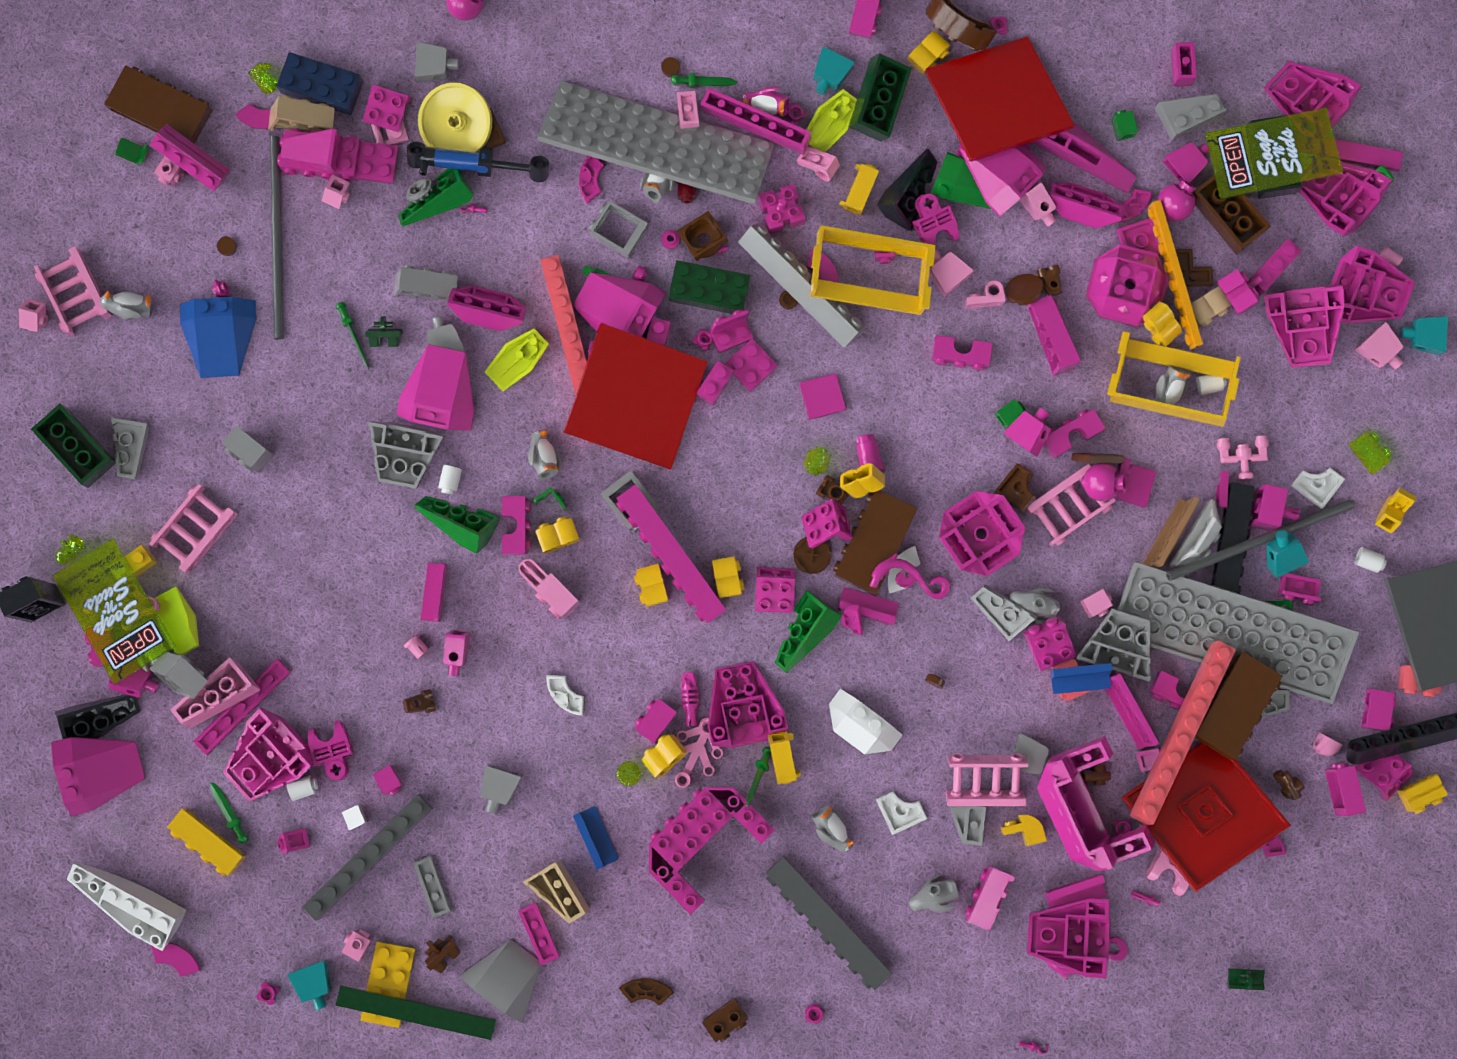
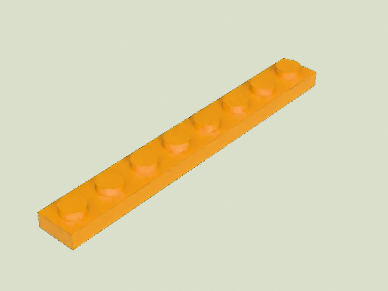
[1148,200,1203,350]

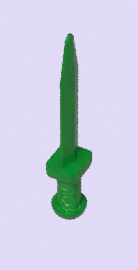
[671,73,738,88]
[336,302,369,369]
[746,747,772,807]
[210,782,248,844]

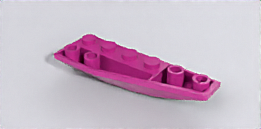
[1032,123,1137,194]

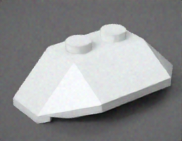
[1169,499,1222,568]
[829,689,902,755]

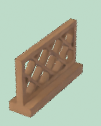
[1143,496,1200,569]

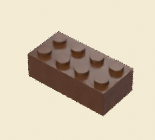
[1193,169,1271,255]

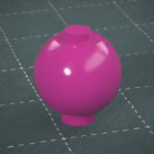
[446,0,484,21]
[1157,180,1195,222]
[1081,463,1127,501]

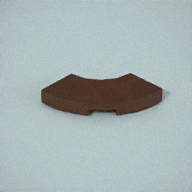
[619,978,674,1005]

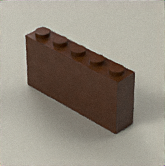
[104,65,213,144]
[833,490,918,596]
[1194,651,1283,760]

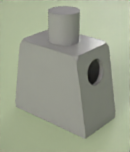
[415,42,459,82]
[427,316,467,354]
[1008,734,1050,775]
[480,765,522,814]

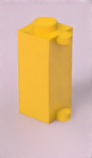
[839,164,879,216]
[768,731,801,784]

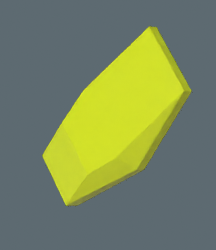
[806,89,857,153]
[485,328,550,391]
[155,586,199,656]

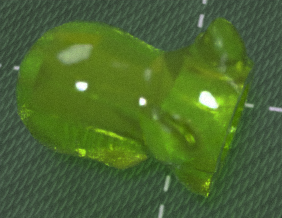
[248,62,278,94]
[54,534,86,566]

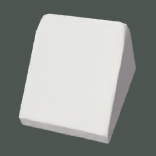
[342,804,368,830]

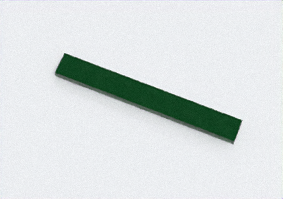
[335,985,496,1040]

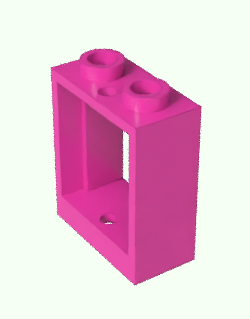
[1325,763,1366,816]

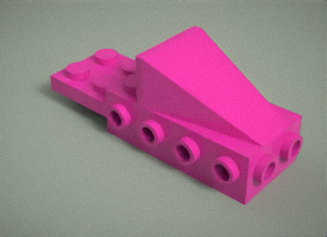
[277,128,399,184]

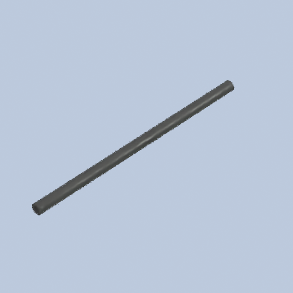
[270,136,284,340]
[1166,500,1354,581]

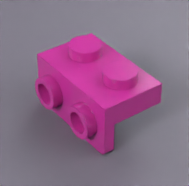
[1277,573,1321,605]

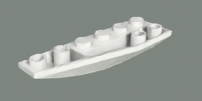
[67,862,186,951]

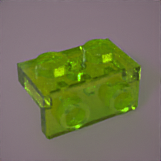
[1348,429,1393,475]

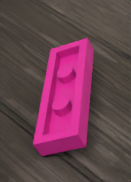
[518,902,560,965]

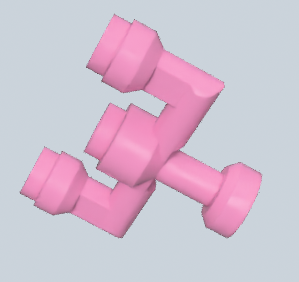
[1217,436,1269,480]

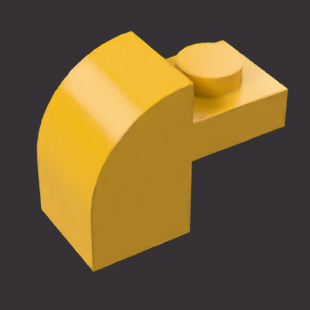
[1375,487,1416,534]
[1000,814,1047,846]

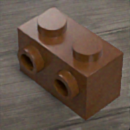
[702,998,748,1043]

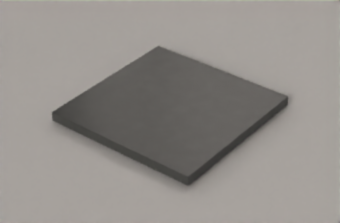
[1384,561,1457,692]

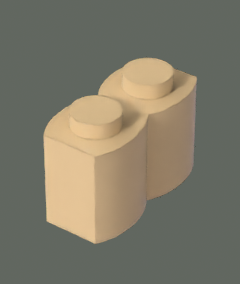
[1191,286,1232,327]

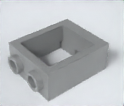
[589,200,649,259]
[601,470,659,532]

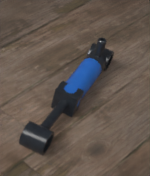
[407,142,549,182]

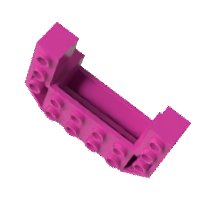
[1037,736,1155,871]
[649,787,775,915]

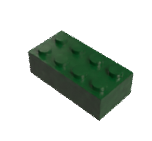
[848,53,912,142]
[668,260,750,314]
[31,403,116,488]

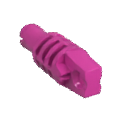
[681,672,699,726]

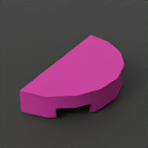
[1216,471,1229,508]
[841,605,863,635]

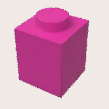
[373,765,403,796]

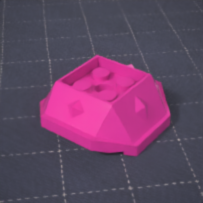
[1085,244,1169,327]
[939,491,1025,577]

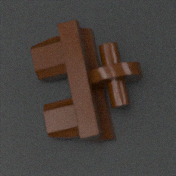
[425,935,461,973]

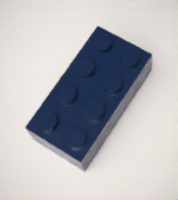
[276,52,363,116]

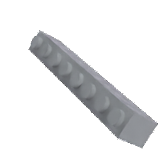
[738,223,865,348]

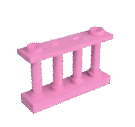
[34,246,113,336]
[1026,464,1116,546]
[149,484,238,574]
[946,753,1028,806]

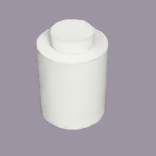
[1196,375,1227,395]
[438,465,462,495]
[1354,547,1387,573]
[287,775,318,801]

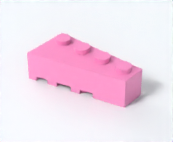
[171,657,261,728]

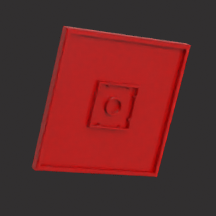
[925,36,1075,162]
[563,323,708,470]
[1121,743,1291,893]

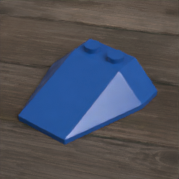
[180,297,256,378]

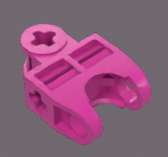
[912,194,960,250]
[308,720,355,780]

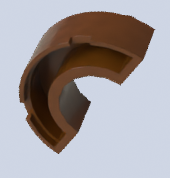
[926,0,998,52]

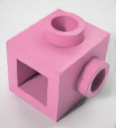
[154,156,185,187]
[322,174,350,209]
[19,299,48,332]
[1080,589,1113,618]
[342,929,373,962]

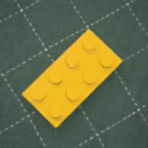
[360,941,416,1028]

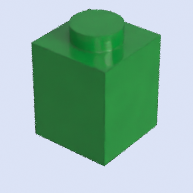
[1111,110,1138,141]
[994,399,1026,430]

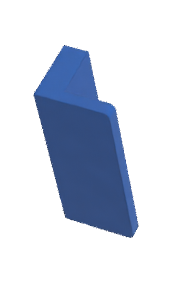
[1050,663,1112,694]
[573,806,619,870]

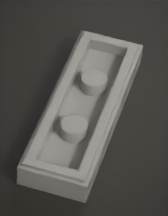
[413,856,452,918]

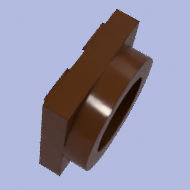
[677,211,728,261]

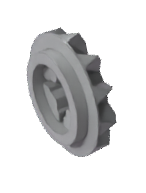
[406,178,434,204]

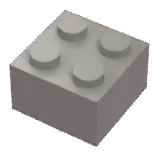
[222,426,274,473]
[150,651,208,699]

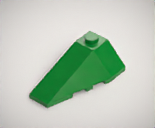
[931,152,991,209]
[398,168,474,226]
[414,496,500,554]
[775,590,842,673]

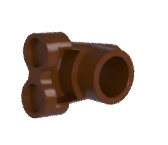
[1037,265,1062,296]
[816,475,849,505]
[403,689,436,714]
[1081,764,1111,786]
[1273,770,1305,800]

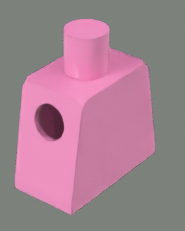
[1019,183,1056,227]
[929,250,973,297]
[1355,322,1404,370]

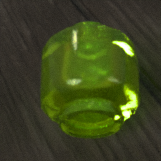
[803,446,830,476]
[616,761,642,786]

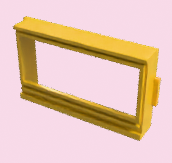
[809,225,936,315]
[1107,331,1241,427]

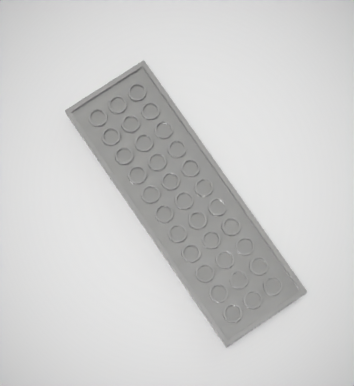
[537,81,775,204]
[1117,561,1359,704]

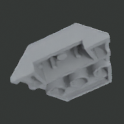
[368,421,444,489]
[1076,609,1151,682]
[459,939,541,1023]

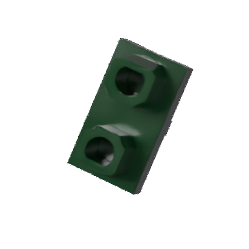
[365,316,402,347]
[1227,968,1265,990]

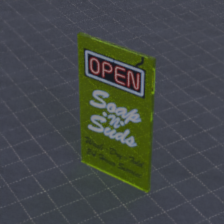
[1205,107,1343,199]
[52,538,176,684]

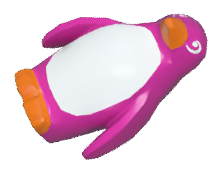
[742,86,791,117]

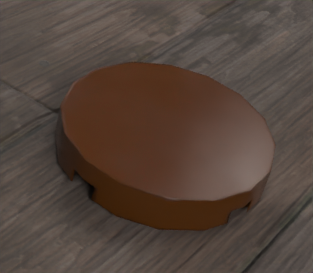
[1005,274,1044,306]
[793,537,831,574]

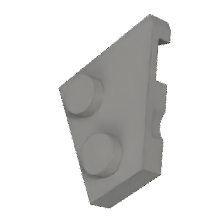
[949,806,986,846]

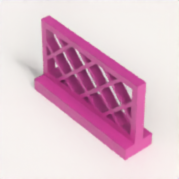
[1105,672,1159,750]

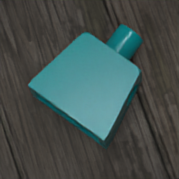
[813,47,855,96]
[1400,316,1448,355]
[1266,530,1309,578]
[287,960,332,1011]

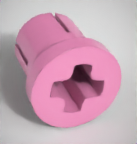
[404,634,429,659]

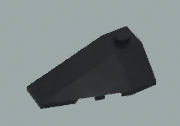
[877,149,938,231]
[55,694,140,739]

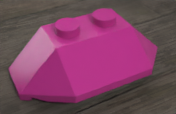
[1049,183,1125,229]
[447,285,526,331]

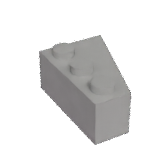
[1154,94,1226,141]
[393,265,458,301]

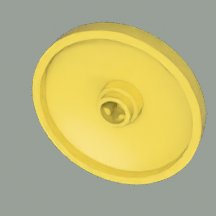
[418,83,492,152]

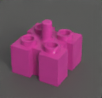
[758,184,805,234]
[1217,269,1263,316]

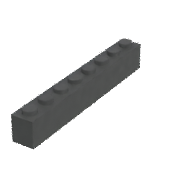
[302,794,434,921]
[766,857,892,990]

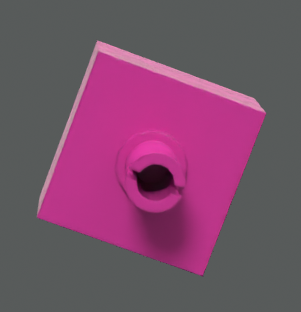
[1248,484,1300,531]

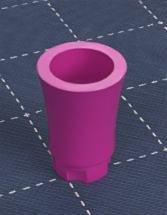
[856,434,886,473]

